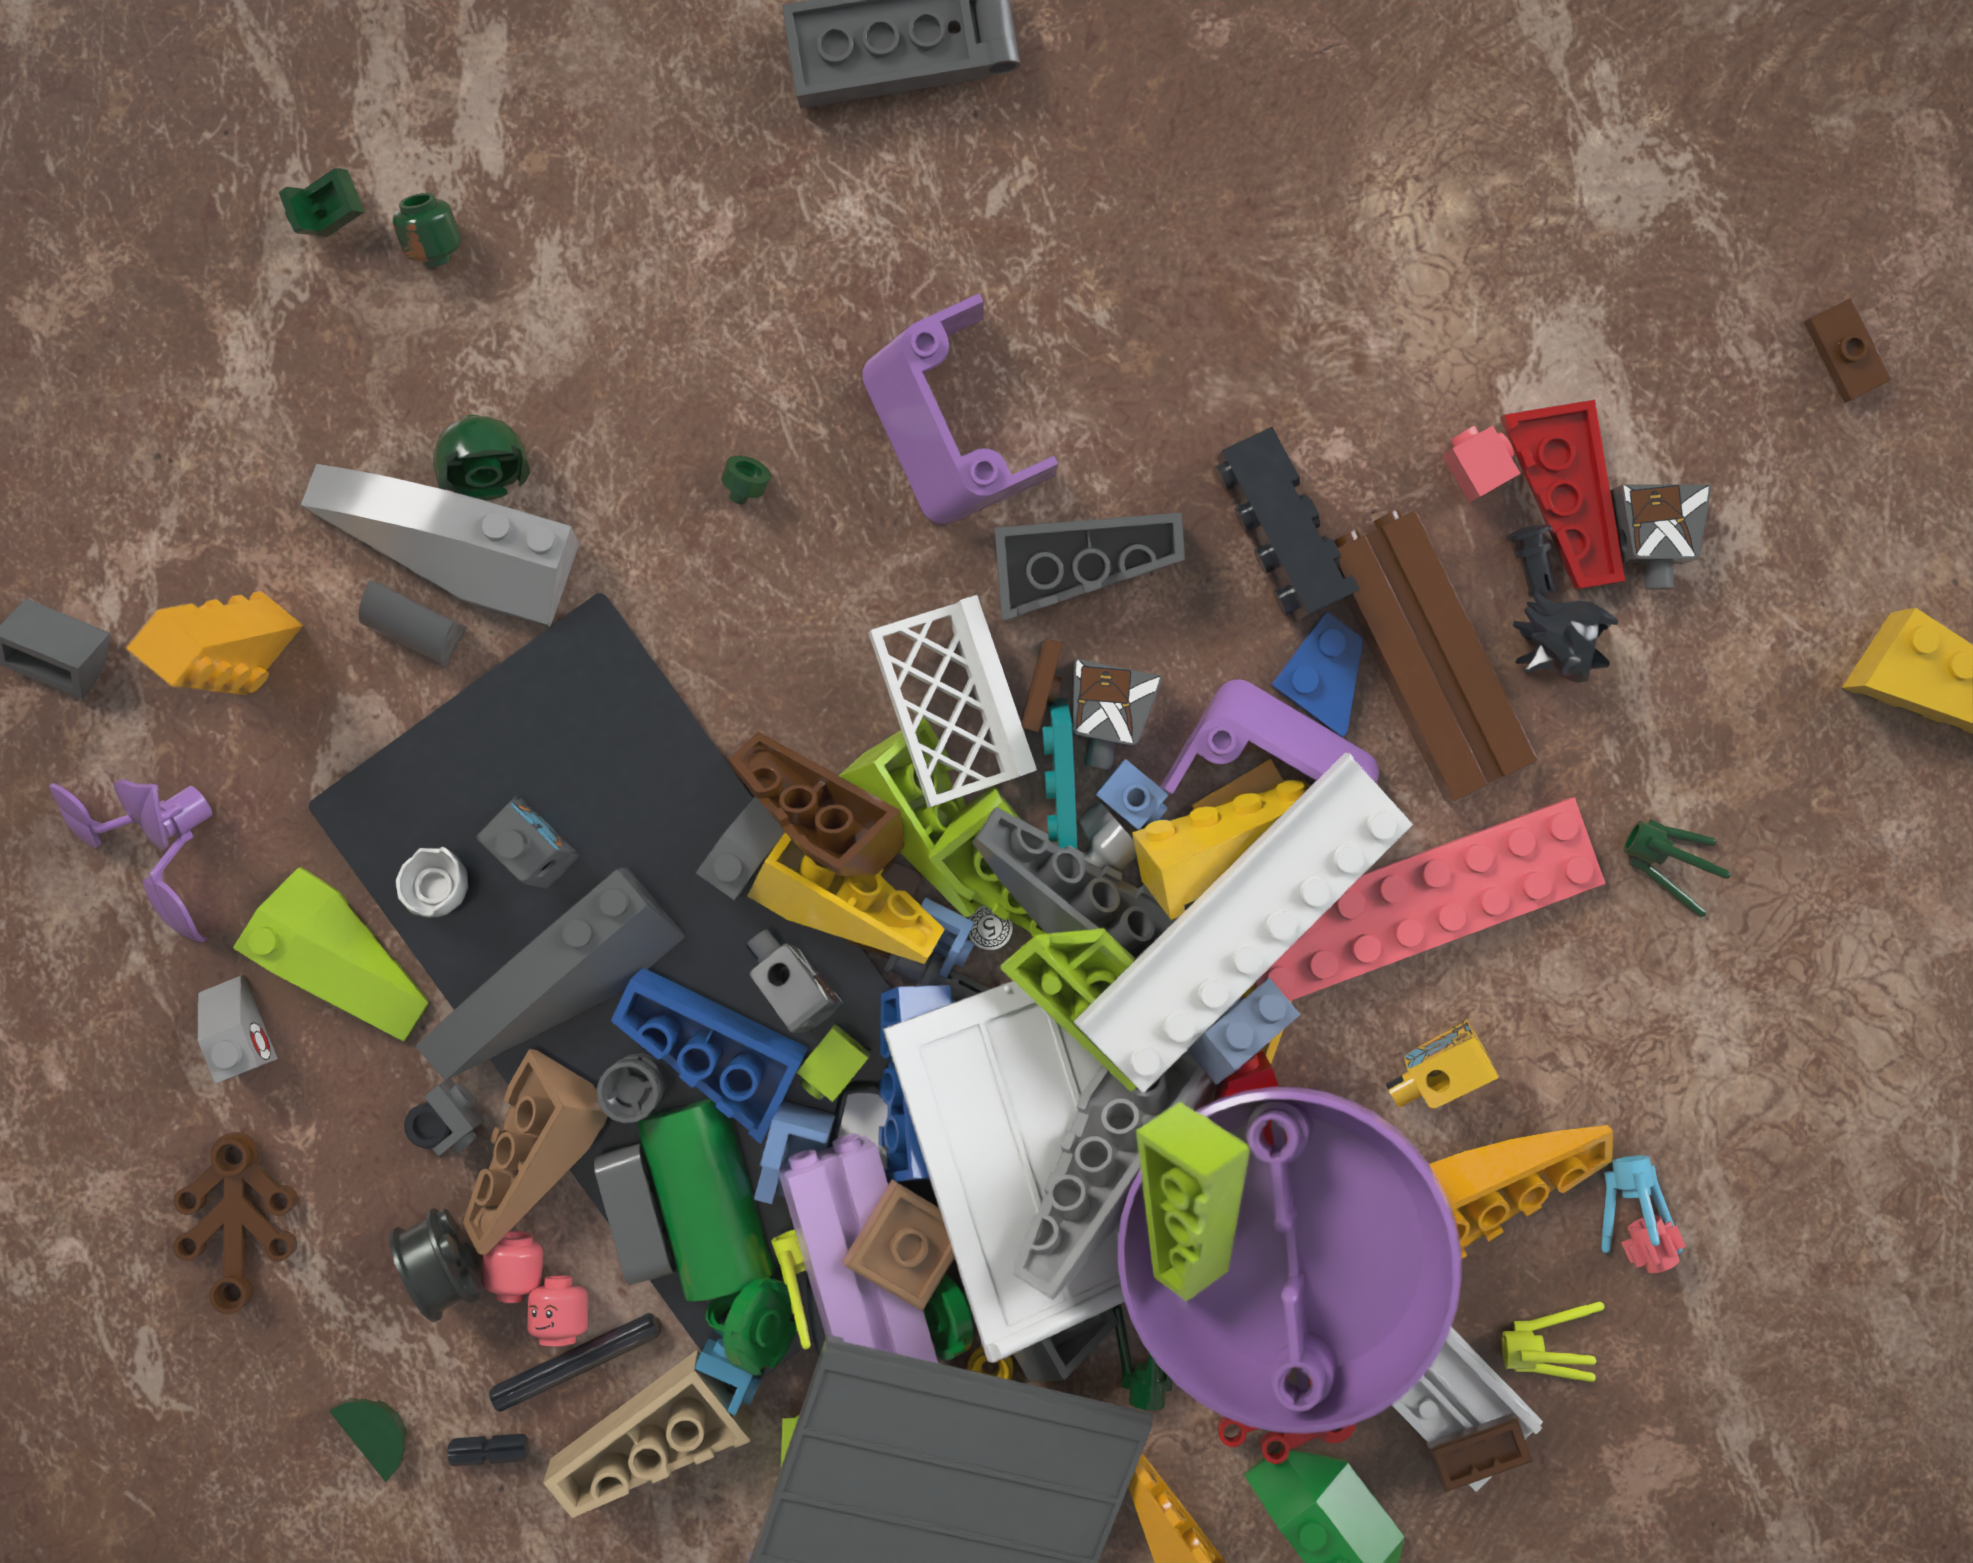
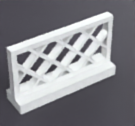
[868,595,1037,808]

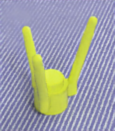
[771,1229,811,1349]
[1502,1302,1605,1382]

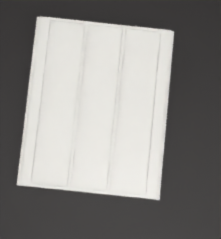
[883,981,1125,1362]

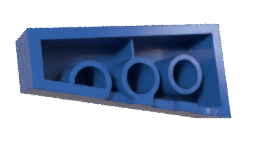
[611,967,808,1144]
[878,985,955,1184]

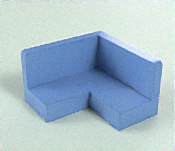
[754,1100,835,1204]

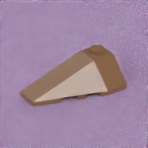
[463,1049,608,1255]

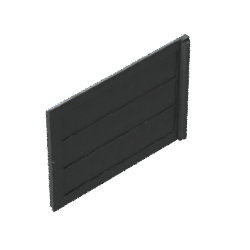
[749,1334,1154,1563]

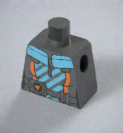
[476,795,580,889]

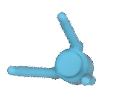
[1601,1155,1682,1254]

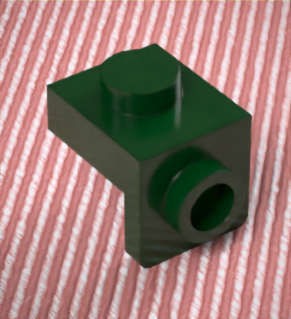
[279,168,364,237]

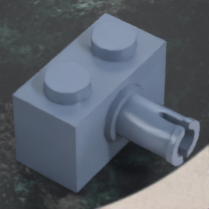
[1187,978,1301,1085]

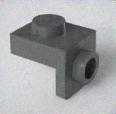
[424,1078,485,1157]

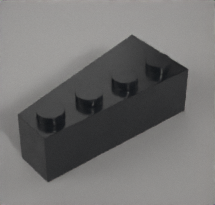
[1215,427,1360,622]

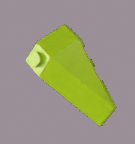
[928,785,1047,937]
[233,867,430,1042]

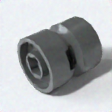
[597,1053,668,1123]

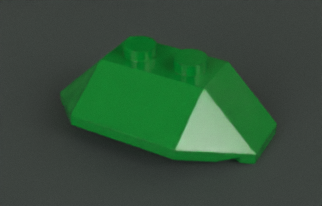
[1244,1446,1404,1563]

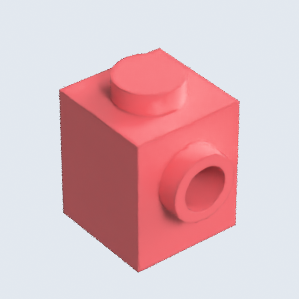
[1442,425,1520,503]

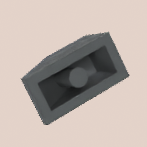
[696,796,785,900]

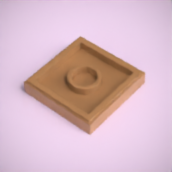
[842,1179,955,1311]

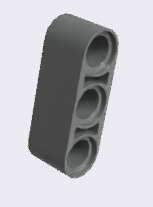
[594,1143,677,1286]

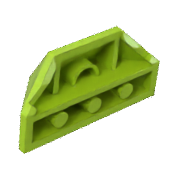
[1001,928,1137,1092]

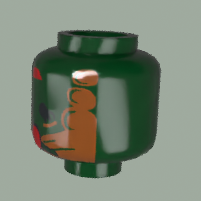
[393,193,461,267]

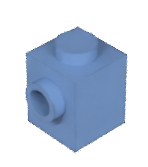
[1094,759,1168,830]

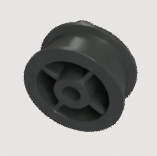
[389,1208,482,1322]

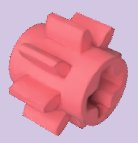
[1621,1215,1686,1273]

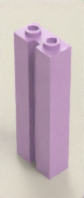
[778,1134,938,1363]

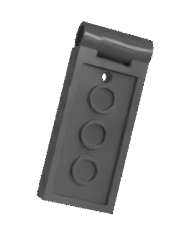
[782,0,1021,109]

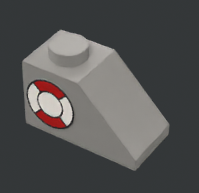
[198,975,278,1084]

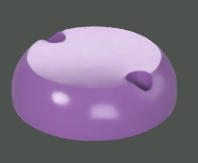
[1118,1087,1462,1433]

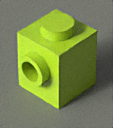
[796,1024,871,1102]

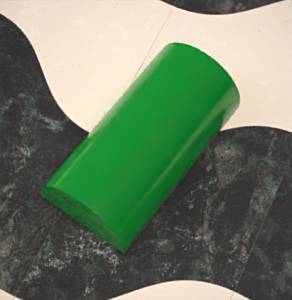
[636,1098,775,1301]

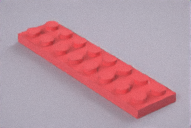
[1253,797,1606,1001]

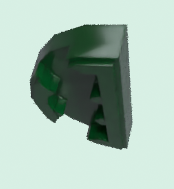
[329,1397,406,1482]

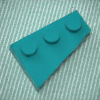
[1043,698,1077,849]

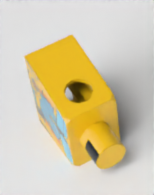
[1386,1019,1499,1109]

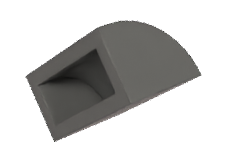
[359,580,467,667]
[0,598,110,699]

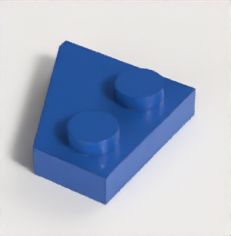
[1270,611,1364,737]

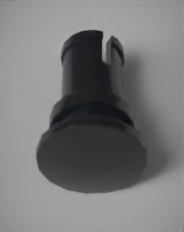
[1506,524,1558,597]

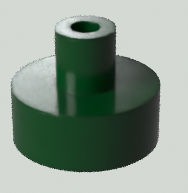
[721,455,771,504]

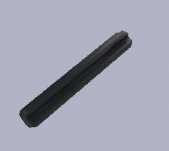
[489,1313,661,1412]

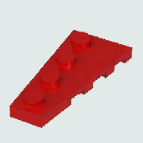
[1500,399,1625,590]

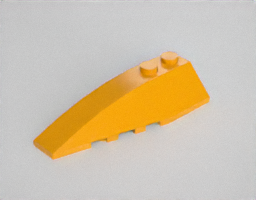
[1429,1125,1613,1260]

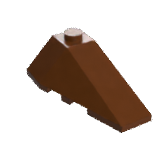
[728,732,904,876]

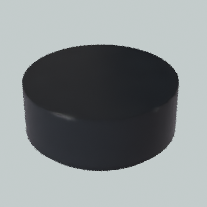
[404,1101,452,1149]

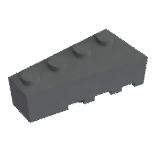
[995,513,1185,621]

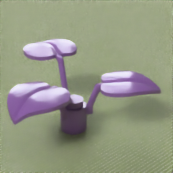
[48,779,212,942]

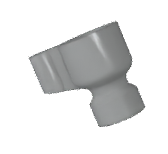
[1079,801,1137,871]

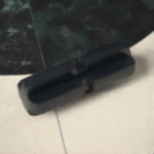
[447,1433,529,1467]

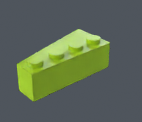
[1136,1102,1250,1302]

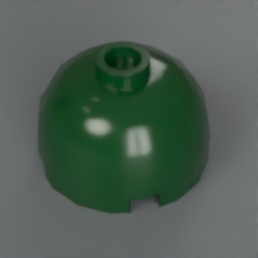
[433,415,530,501]

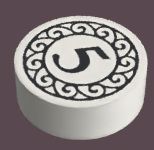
[968,905,1013,950]

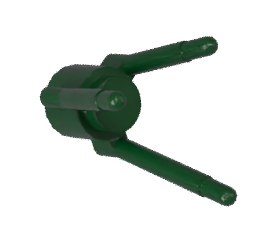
[1623,819,1731,917]
[1113,1305,1173,1410]

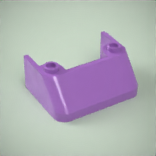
[863,293,1058,525]
[1160,679,1379,794]

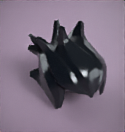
[1513,592,1619,683]

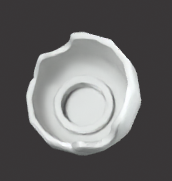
[396,846,468,917]

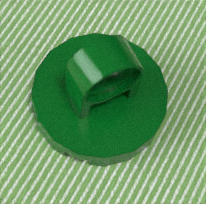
[923,1273,973,1360]
[706,1277,797,1376]

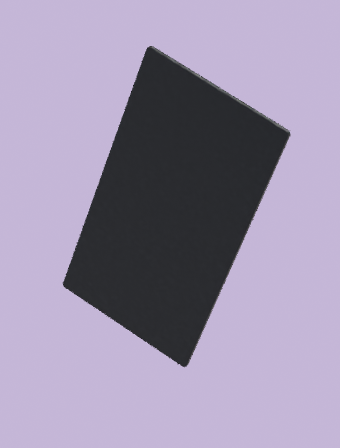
[309,593,940,1394]

